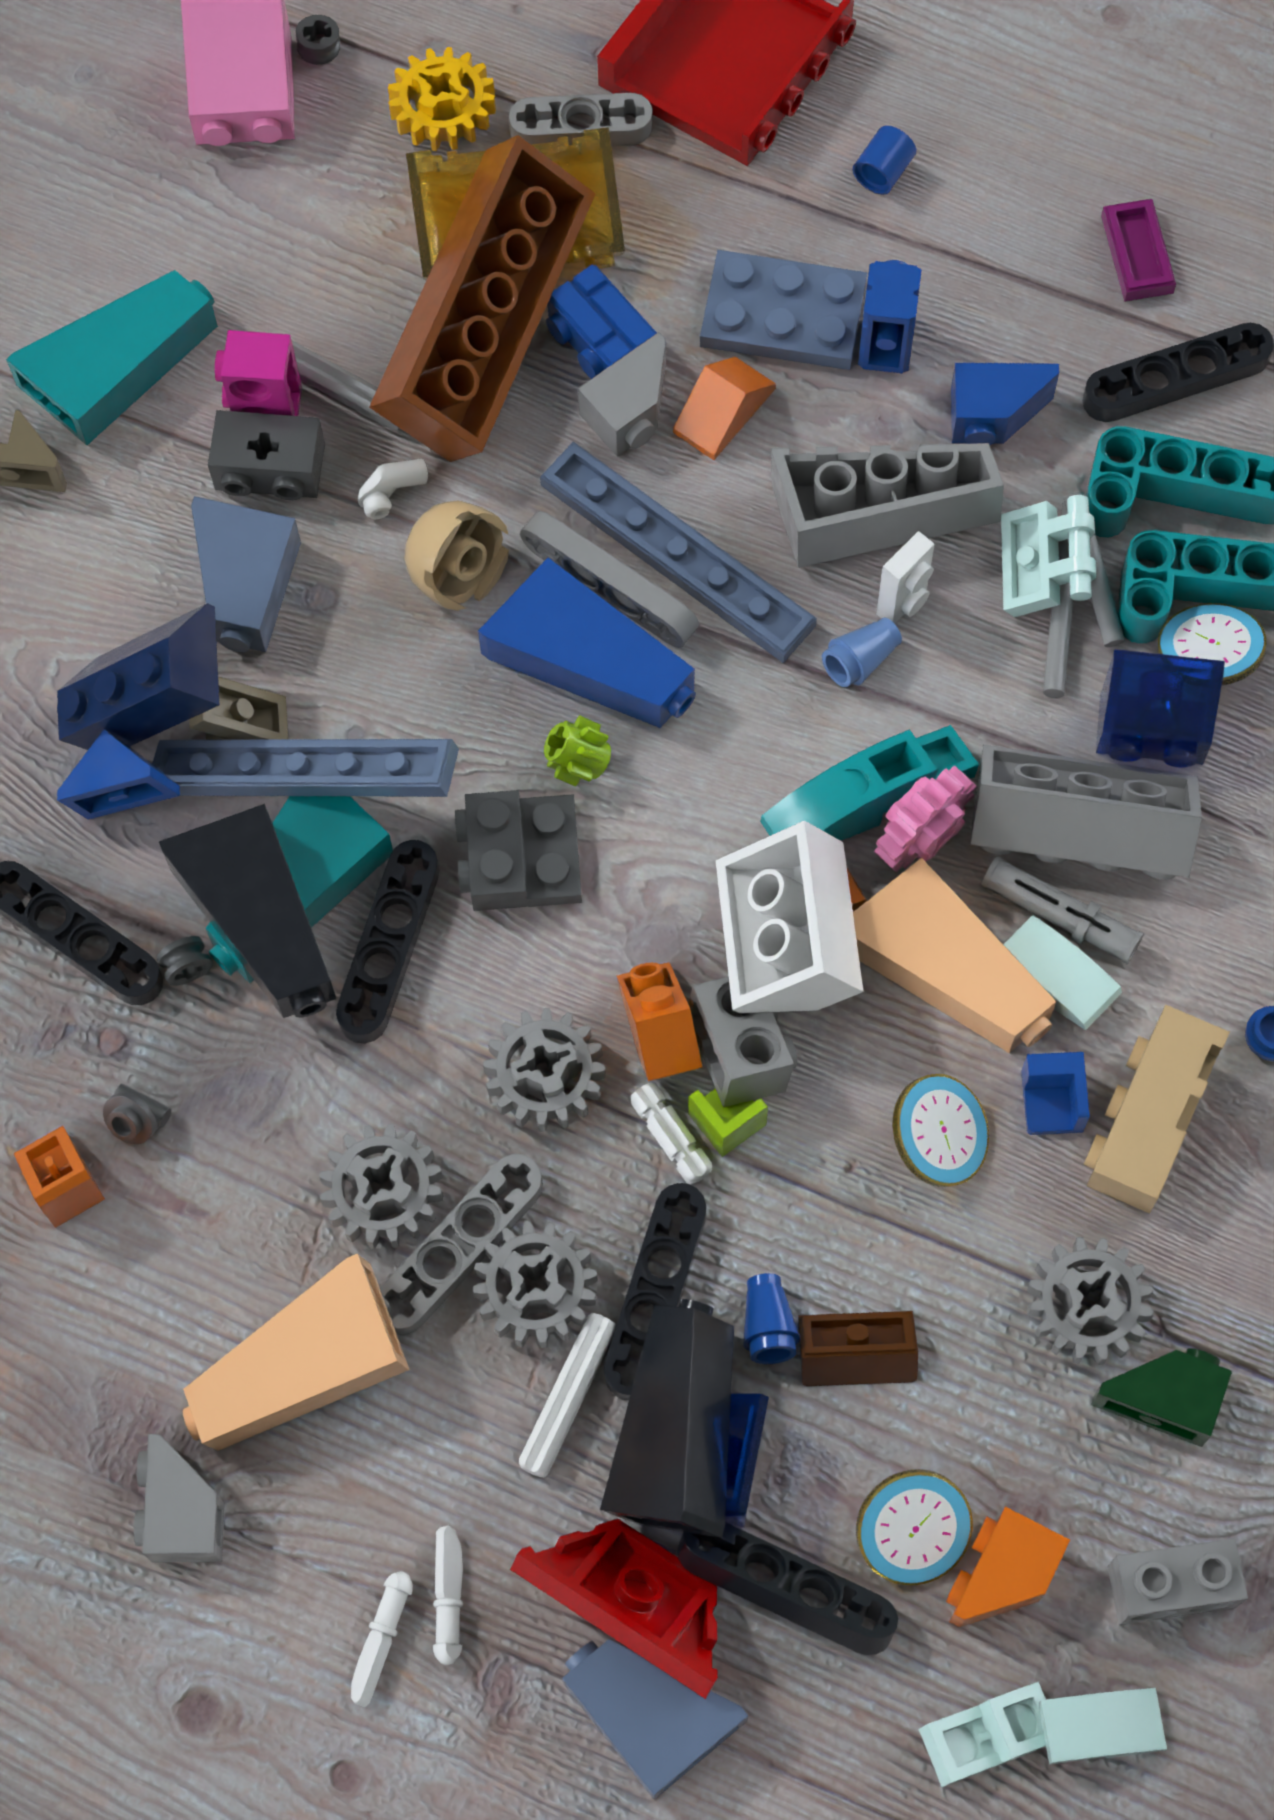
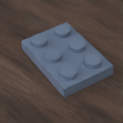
[700,250,867,370]

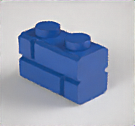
[858,260,922,374]
[546,264,657,379]

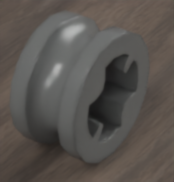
[296,15,340,65]
[156,936,213,986]

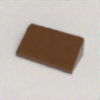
[798,1311,918,1386]

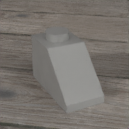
[578,332,666,457]

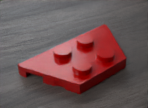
[510,1518,718,1699]

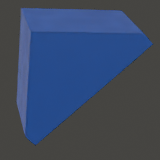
[57,729,180,820]

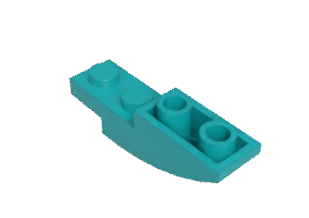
[760,725,979,841]

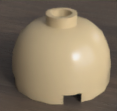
[404,500,509,611]

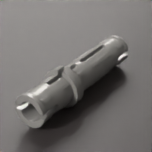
[981,856,1144,964]

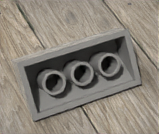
[970,744,1202,880]

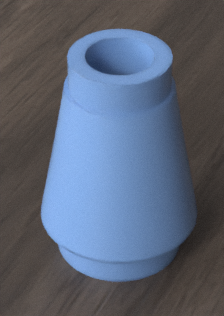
[822,617,902,687]

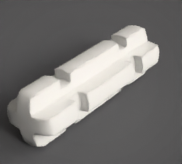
[631,1082,712,1185]

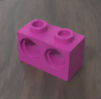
[214,330,302,416]

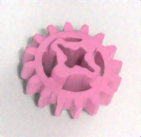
[874,766,977,872]

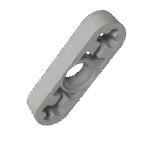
[509,93,653,149]

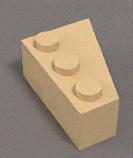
[1083,1004,1230,1214]

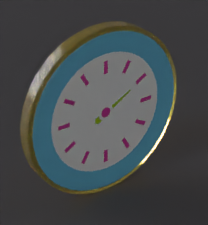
[1158,603,1267,687]
[892,1074,989,1187]
[856,1469,973,1586]

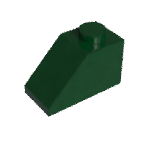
[1091,1348,1232,1447]

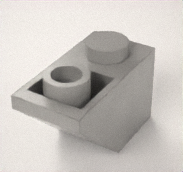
[134,1434,225,1562]

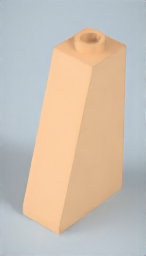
[853,857,1056,1053]
[183,1254,410,1451]

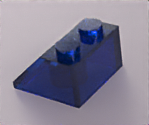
[1096,649,1225,768]

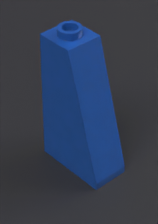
[478,557,696,728]

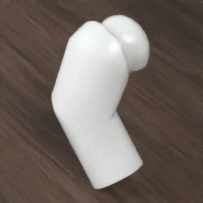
[358,459,428,520]

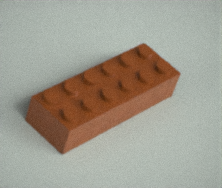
[369,135,596,462]

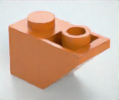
[616,962,702,1081]
[946,1506,1070,1627]

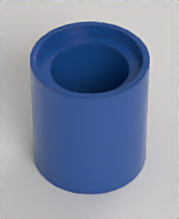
[852,125,917,195]

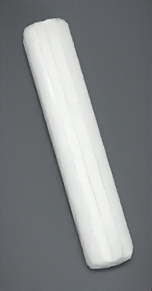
[519,1313,616,1478]

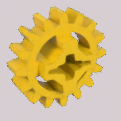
[388,47,496,151]

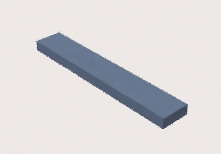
[540,441,817,663]
[152,739,459,797]

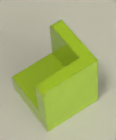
[688,1088,768,1157]

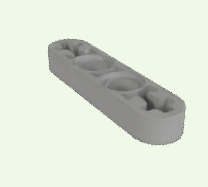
[520,511,699,648]
[380,1153,543,1335]

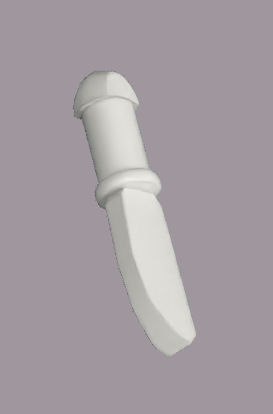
[433,1525,463,1665]
[351,1571,413,1708]

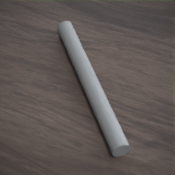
[1043,502,1074,698]

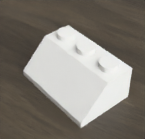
[716,821,864,1013]

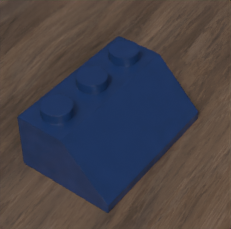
[57,603,220,750]

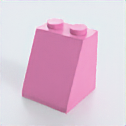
[181,0,295,146]

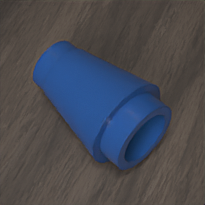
[743,1273,801,1364]

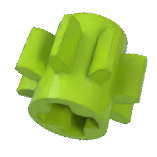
[544,715,611,787]

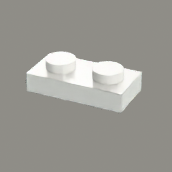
[876,531,935,624]

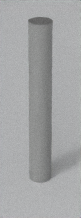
[1064,492,1125,647]

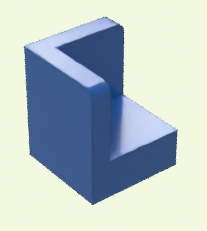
[1021,1052,1090,1135]

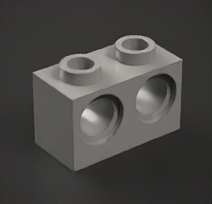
[688,977,797,1108]
[1107,1538,1248,1625]

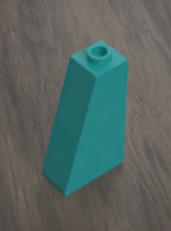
[6,270,218,445]
[205,796,393,983]

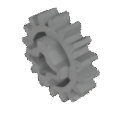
[483,1008,606,1132]
[319,1124,444,1249]
[473,1221,598,1348]
[1027,1237,1154,1365]

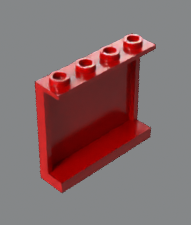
[597,0,856,167]

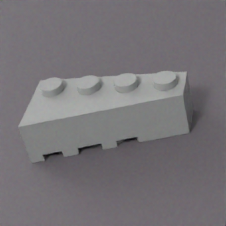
[771,443,1004,568]

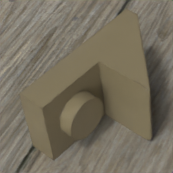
[0,409,67,492]
[189,676,288,740]

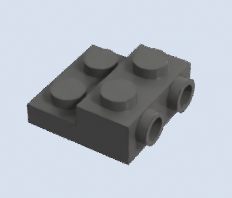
[455,790,582,911]

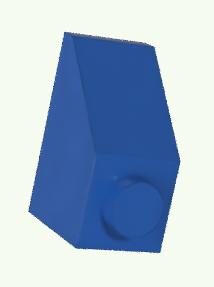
[951,363,1059,445]

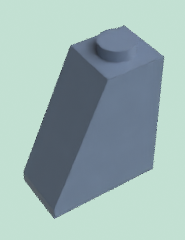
[191,496,301,653]
[562,1639,748,1800]

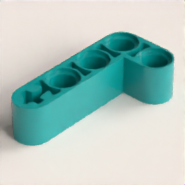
[1086,426,1274,538]
[1118,530,1274,644]

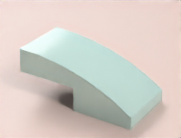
[1003,915,1122,1030]
[919,1681,1046,1787]
[1039,1688,1167,1765]

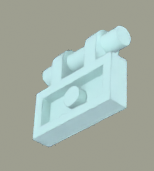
[1001,495,1096,617]

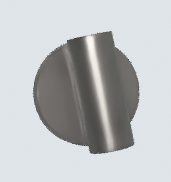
[103,1084,172,1144]

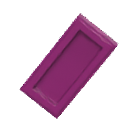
[1101,199,1176,302]

